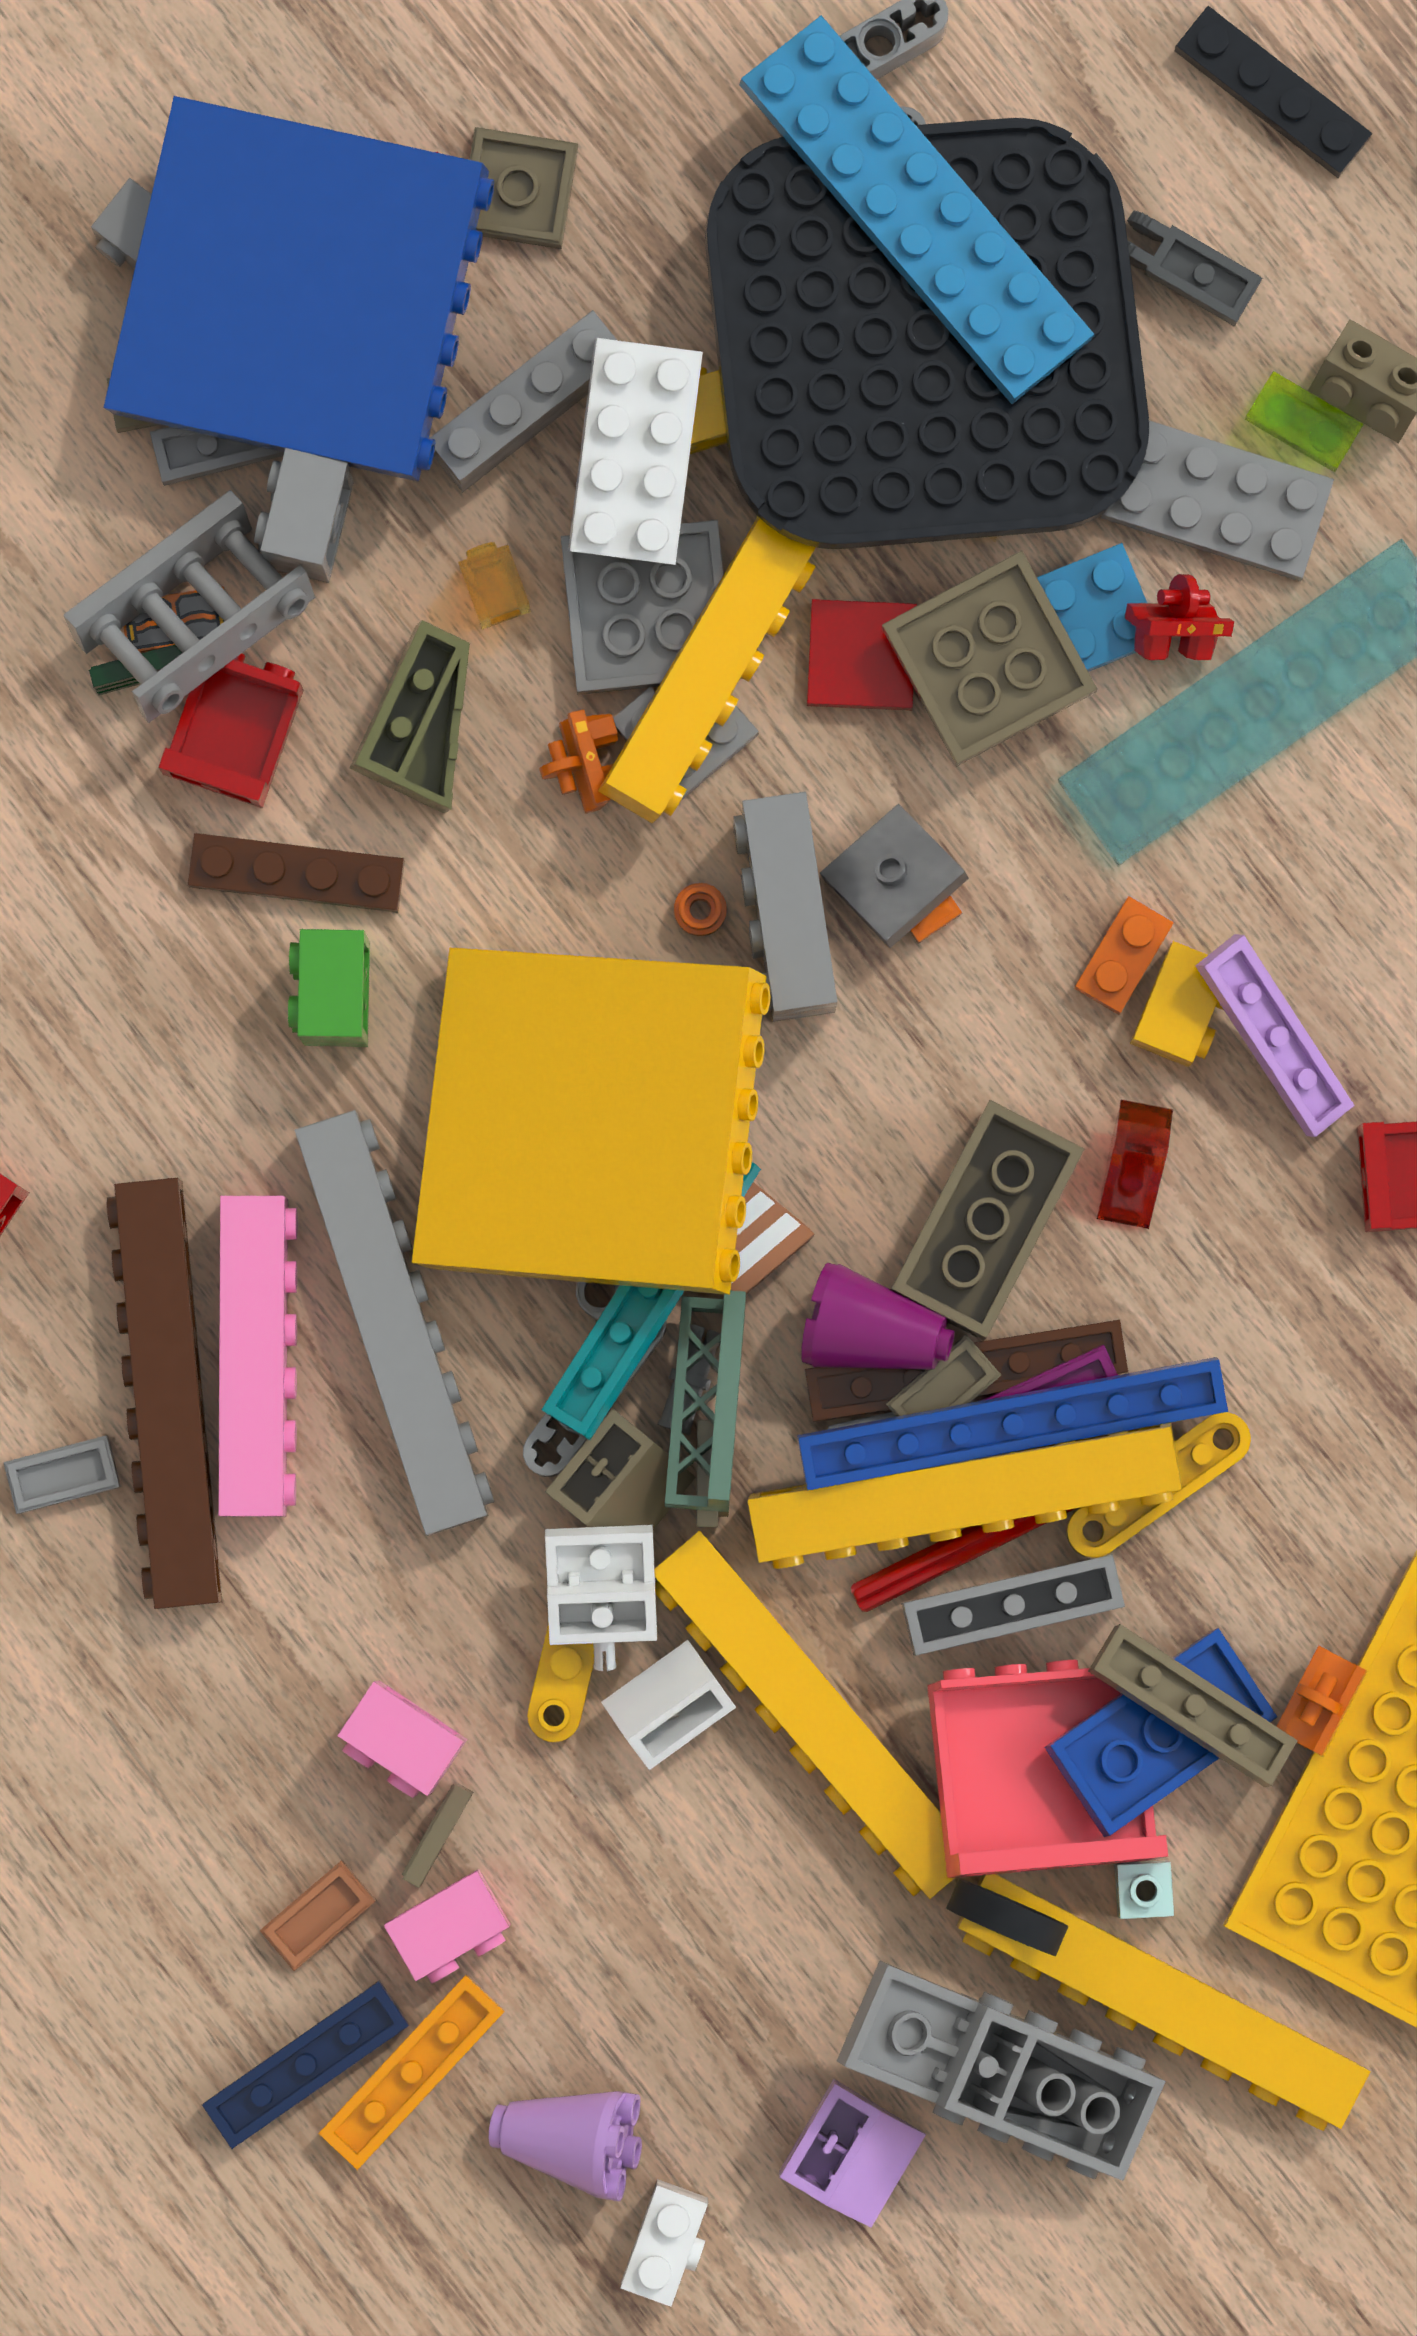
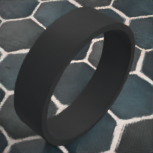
[946,1878,1068,1956]

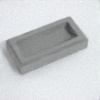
[3,1435,121,1514]

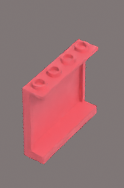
[927,1660,1168,1878]

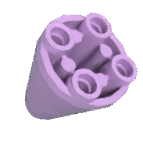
[489,2091,642,2201]

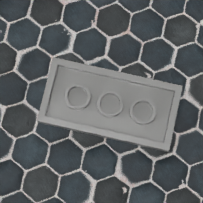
[1101,420,1334,582]

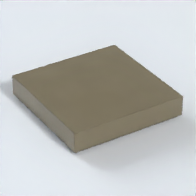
[469,127,578,249]

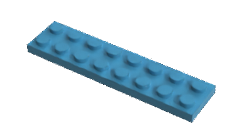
[739,15,1094,404]

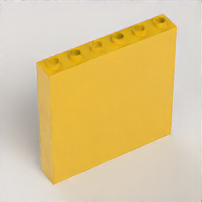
[412,947,771,1295]

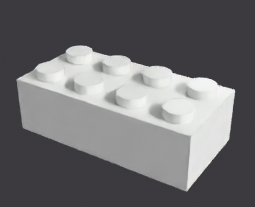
[568,338,703,565]

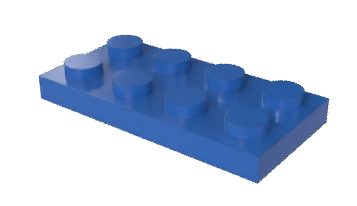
[1044,1628,1277,1837]

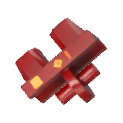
[1125,574,1235,660]

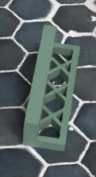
[665,1290,746,1512]

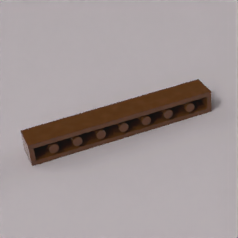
[107,1177,223,1609]

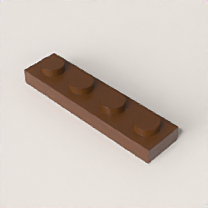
[188,833,405,913]

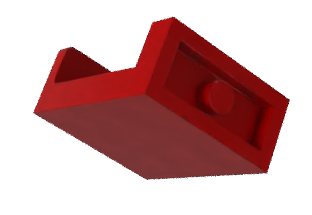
[158,653,304,808]
[1357,1121,1417,1232]

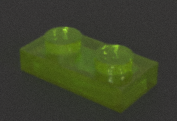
[1245,371,1364,473]

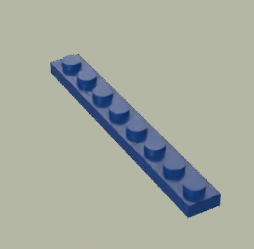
[797,1357,1228,1490]

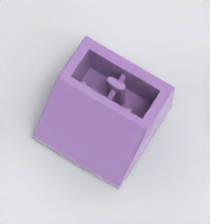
[779,2079,926,2227]

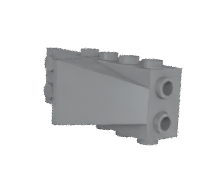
[837,1961,1166,2181]

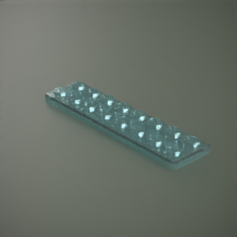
[1058,539,1417,866]

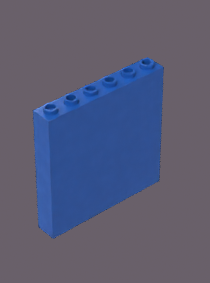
[103,96,494,482]

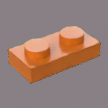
[1074,896,1174,1015]

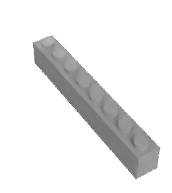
[295,1110,495,1536]

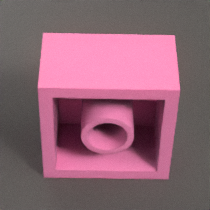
[338,1680,468,1798]

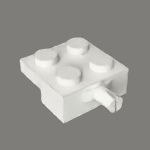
[545,1525,657,1671]

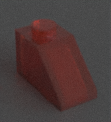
[1097,1099,1173,1229]

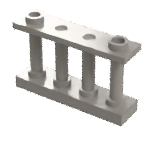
[63,490,315,723]

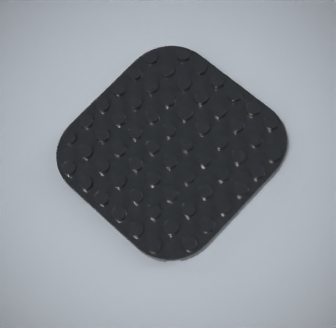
[705,118,1149,549]

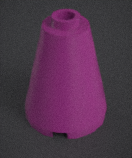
[801,1263,954,1370]

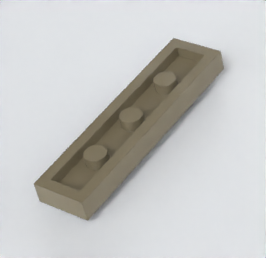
[1088,1624,1298,1787]

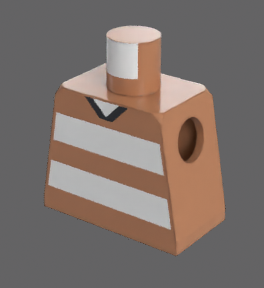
[731,1182,815,1294]

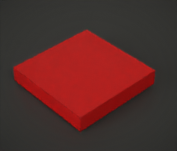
[807,599,917,711]

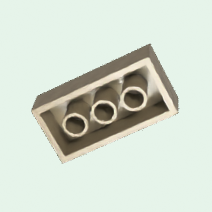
[891,1100,1085,1341]

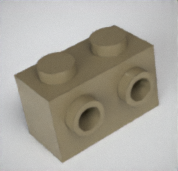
[1308,319,1417,444]

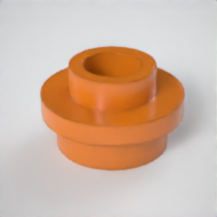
[674,883,727,936]

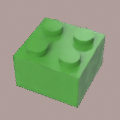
[288,929,370,1047]

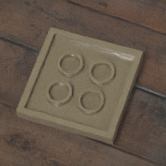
[882,551,1097,767]

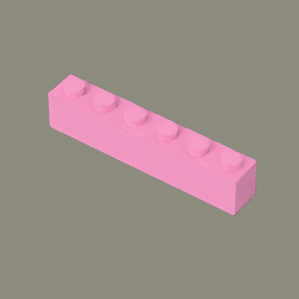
[218,1196,298,1517]

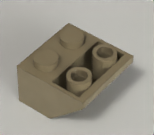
[545,1409,696,1530]

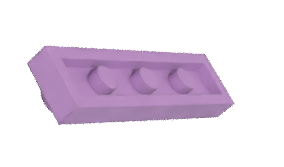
[1195,934,1355,1137]

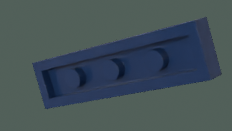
[202,1980,410,2149]

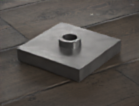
[820,803,969,948]

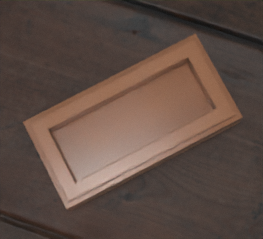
[260,1860,377,1971]

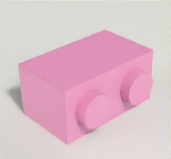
[384,1869,511,1984]

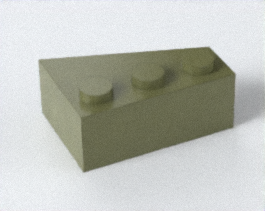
[350,620,470,814]

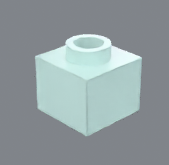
[1114,1860,1174,1919]

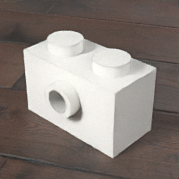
[601,1640,736,1770]
[620,2179,708,2307]

